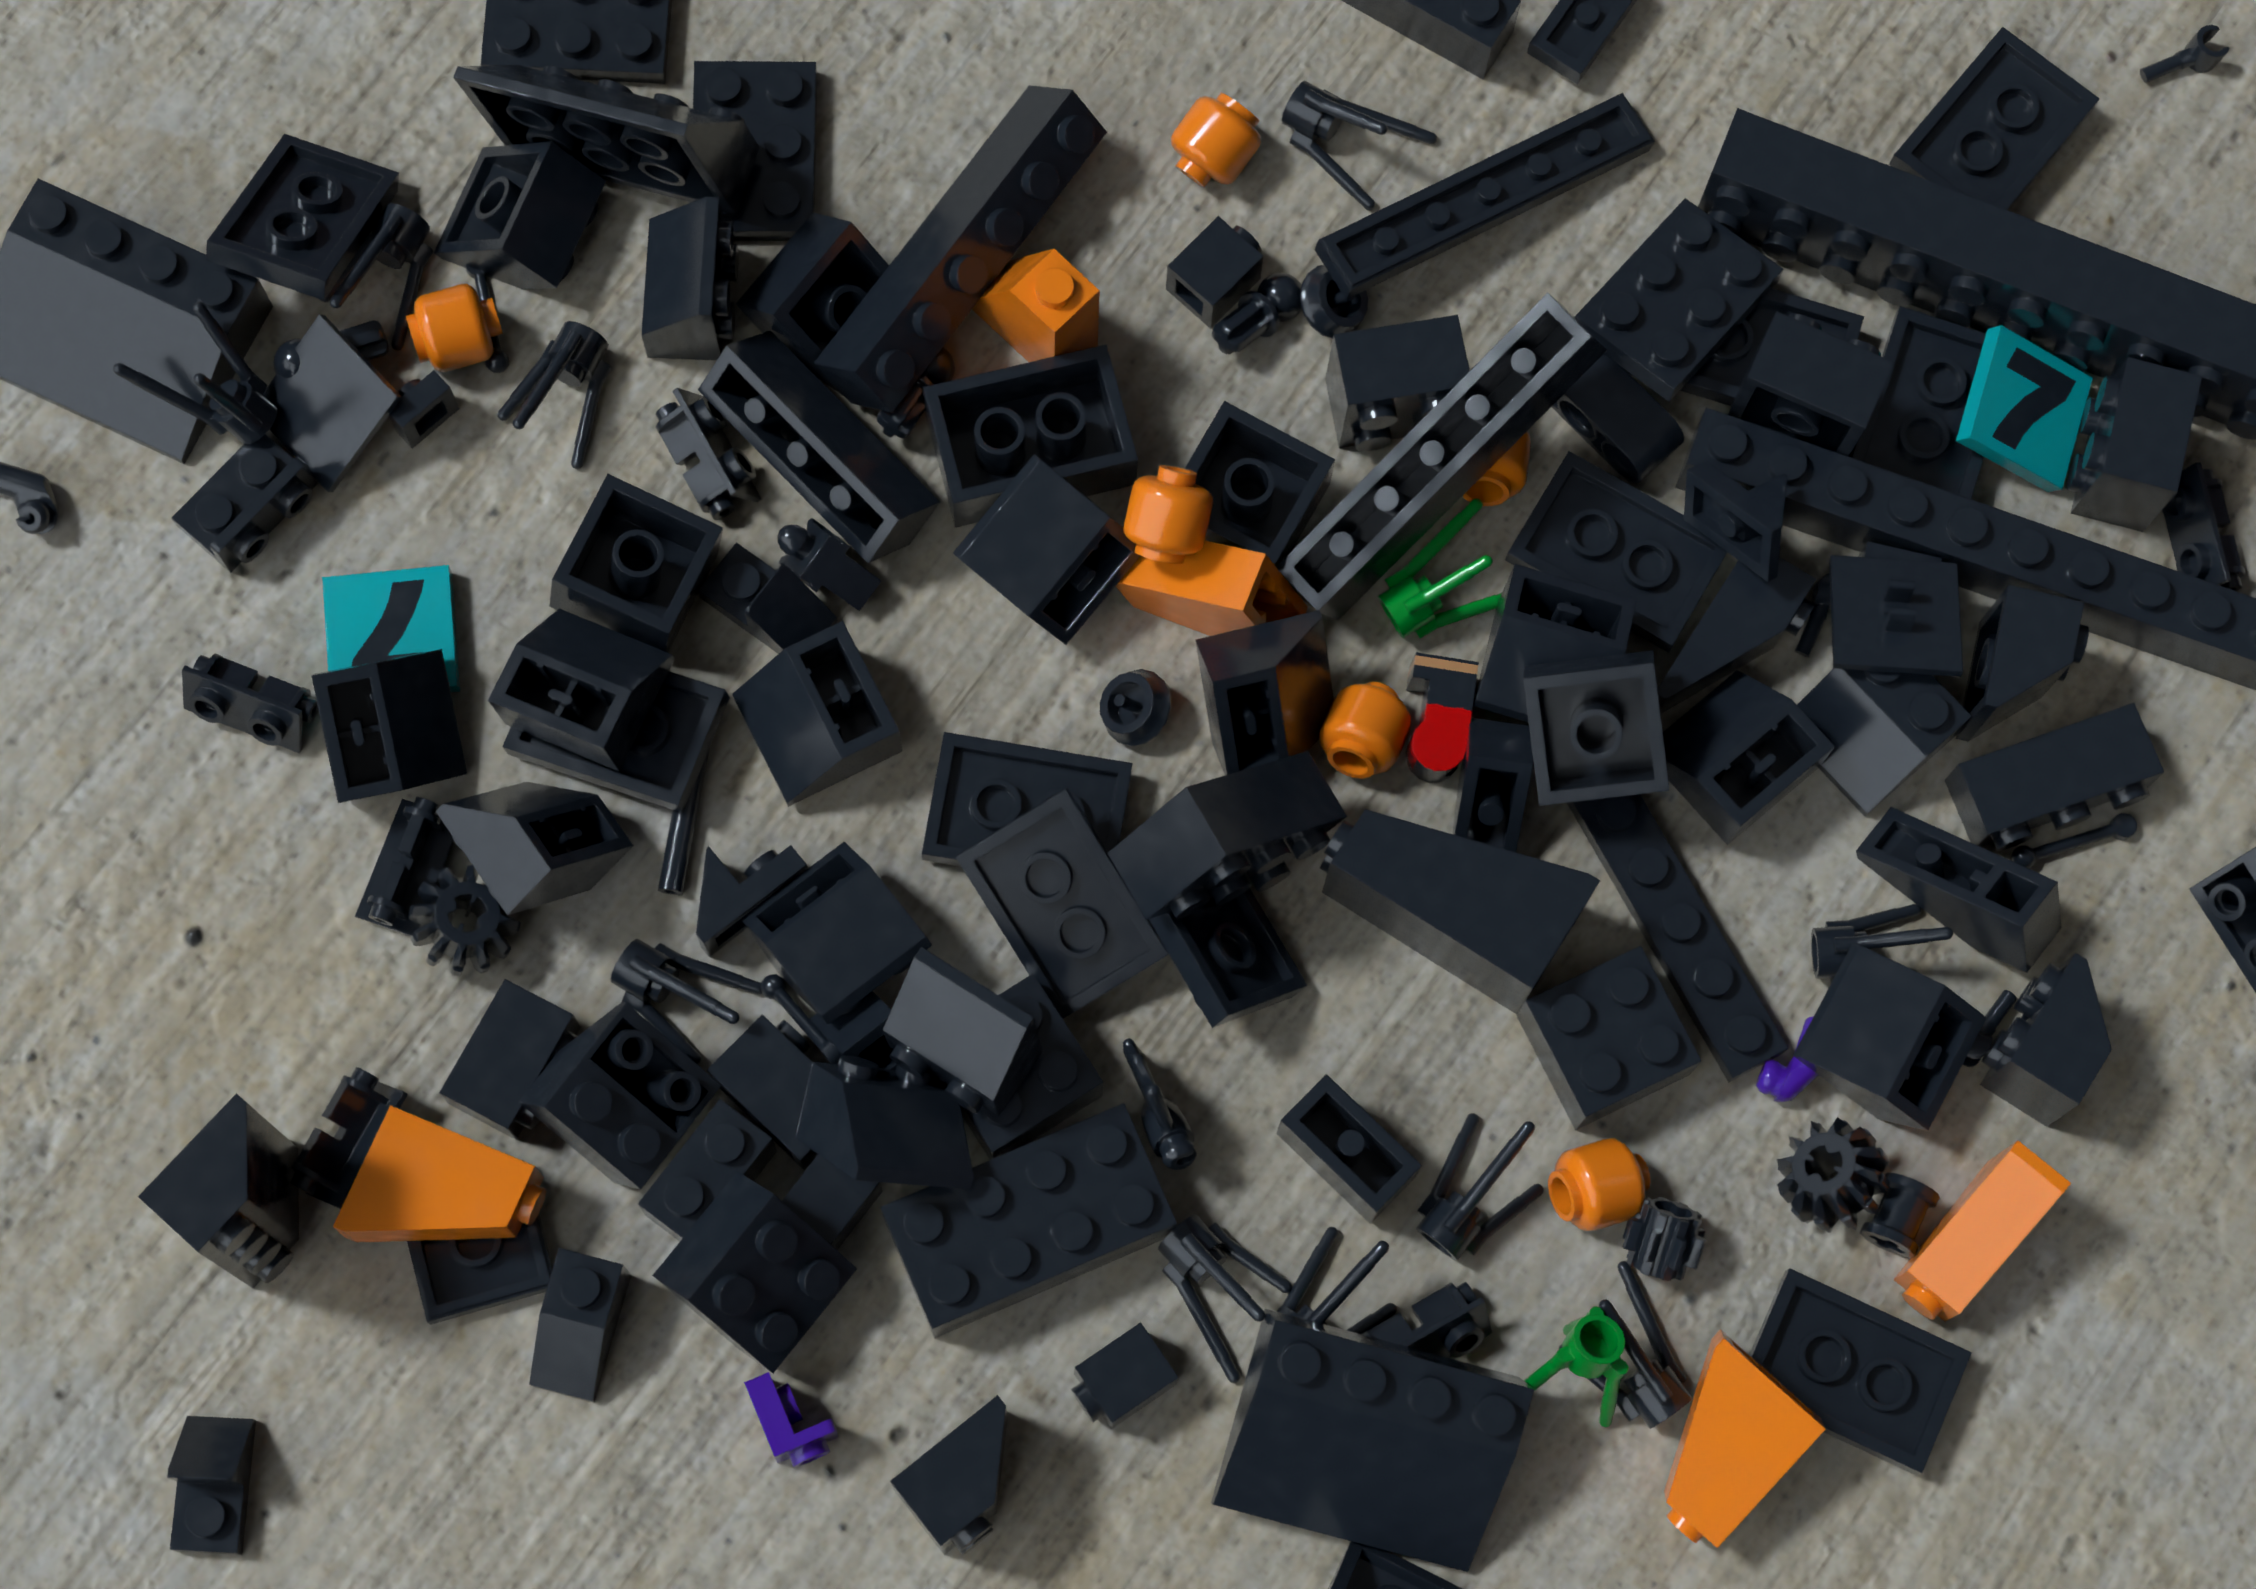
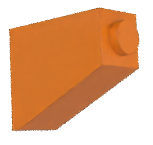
[972,248,1100,362]
[1115,541,1308,636]
[333,1105,546,1243]
[1894,1140,2071,1322]
[1664,1329,1826,1548]

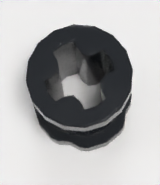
[1860,1172,1940,1258]

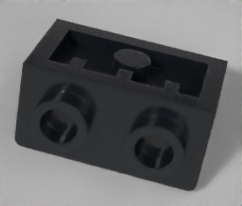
[172,434,318,573]

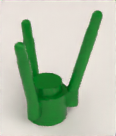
[1377,498,1502,639]
[1524,1306,1629,1427]

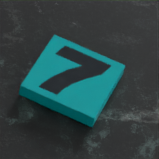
[1956,325,2093,492]
[322,565,460,692]

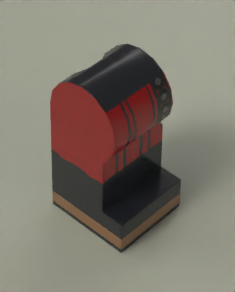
[1406,652,1479,783]

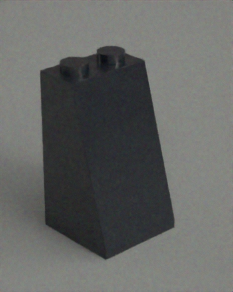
[1320,809,1601,1014]

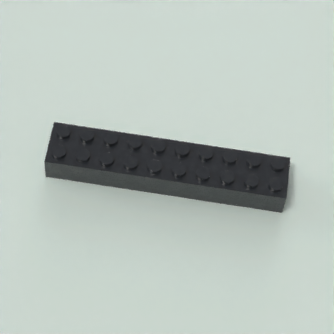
[1698,108,2256,440]

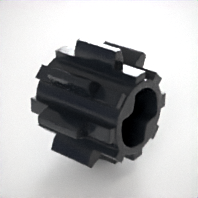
[1622,1197,1706,1281]

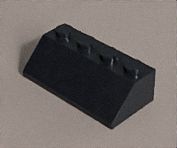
[138,1093,299,1288]

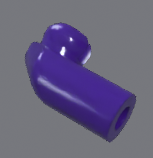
[1756,1016,1819,1102]

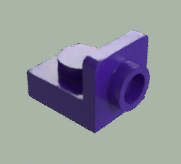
[744,1372,839,1468]

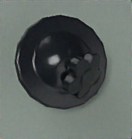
[1300,265,1368,339]
[1100,669,1171,746]

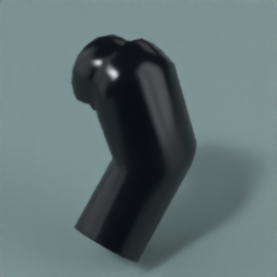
[0,462,59,534]

